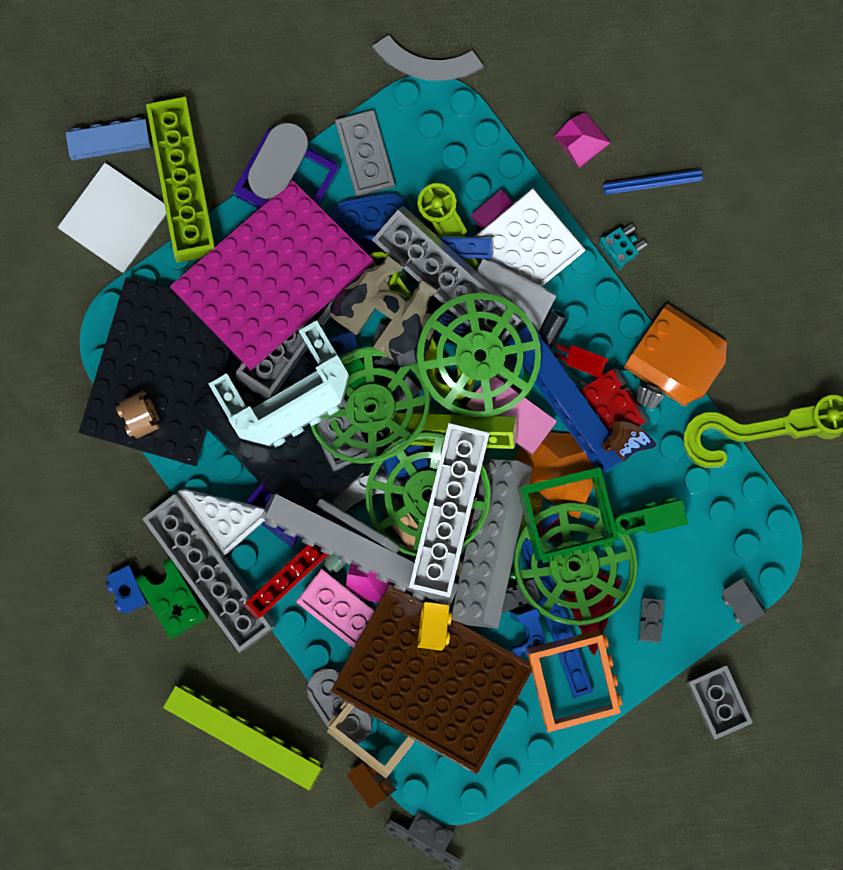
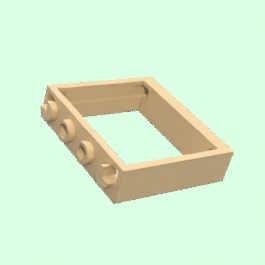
[327,702,415,778]

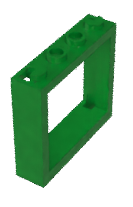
[517,467,619,563]

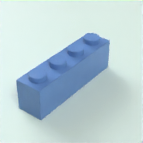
[66,118,151,161]

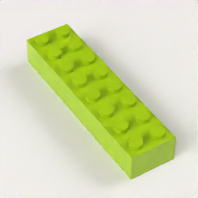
[146,97,215,263]
[163,685,323,790]

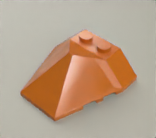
[514,432,595,519]

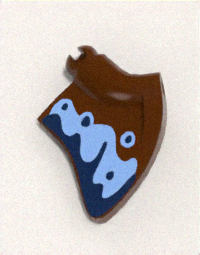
[602,421,656,461]

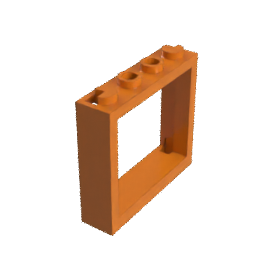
[527,630,622,732]

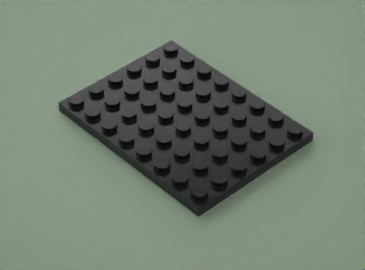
[78,277,231,467]
[190,354,392,515]

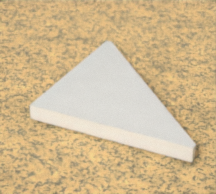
[178,488,265,556]

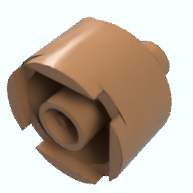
[116,391,161,439]

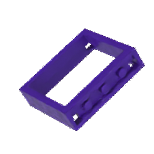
[233,129,339,209]

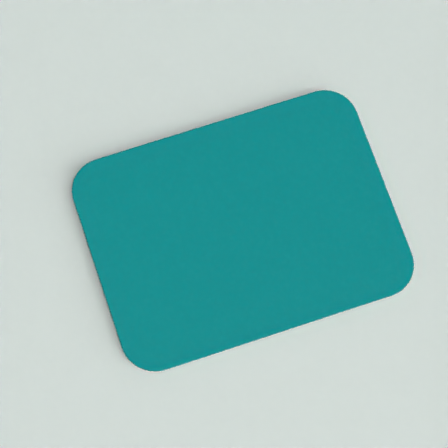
[80,76,803,825]

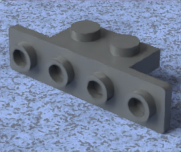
[385,813,463,870]

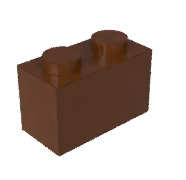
[346,756,396,809]

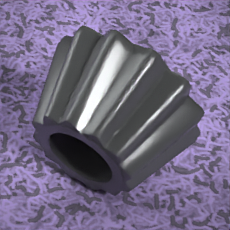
[637,384,665,409]

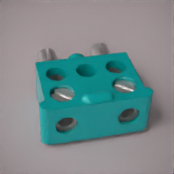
[598,224,647,271]

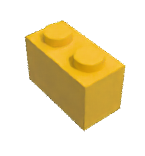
[417,602,452,651]

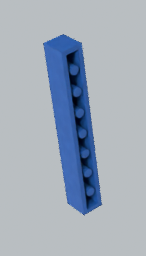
[506,327,623,475]

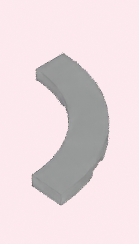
[372,35,483,81]

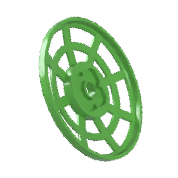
[417,293,541,418]
[310,347,430,464]
[366,433,491,557]
[514,503,637,626]

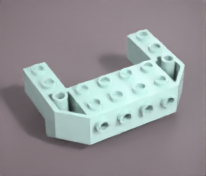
[209,321,349,448]

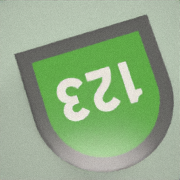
[380,494,403,518]

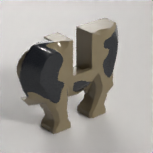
[330,255,439,367]

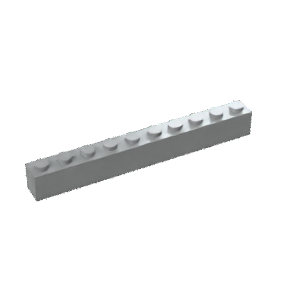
[261,494,458,607]

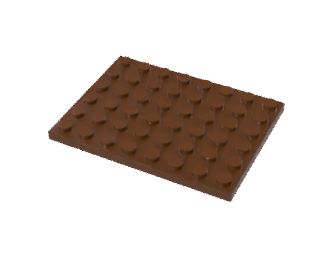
[329,585,532,775]

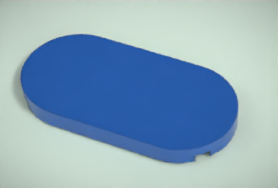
[330,193,411,235]

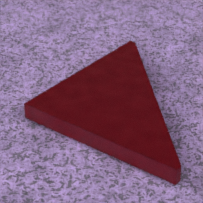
[548,562,622,656]

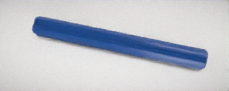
[603,169,703,195]

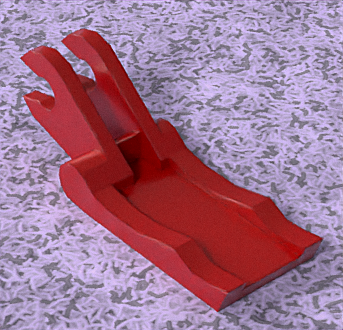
[553,344,608,378]

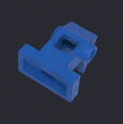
[509,605,545,656]

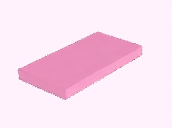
[466,376,557,455]
[296,569,374,648]

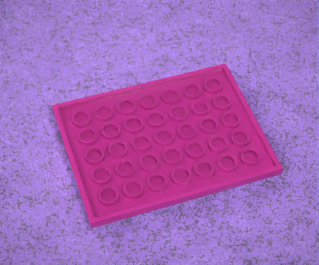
[170,180,374,371]

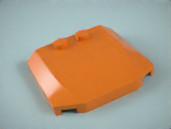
[624,304,727,407]

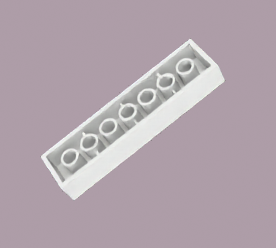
[409,423,490,597]

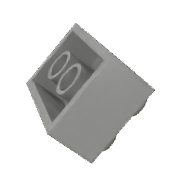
[686,666,753,740]

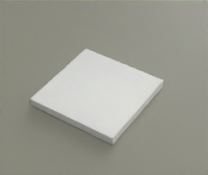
[58,163,167,274]
[474,188,586,287]

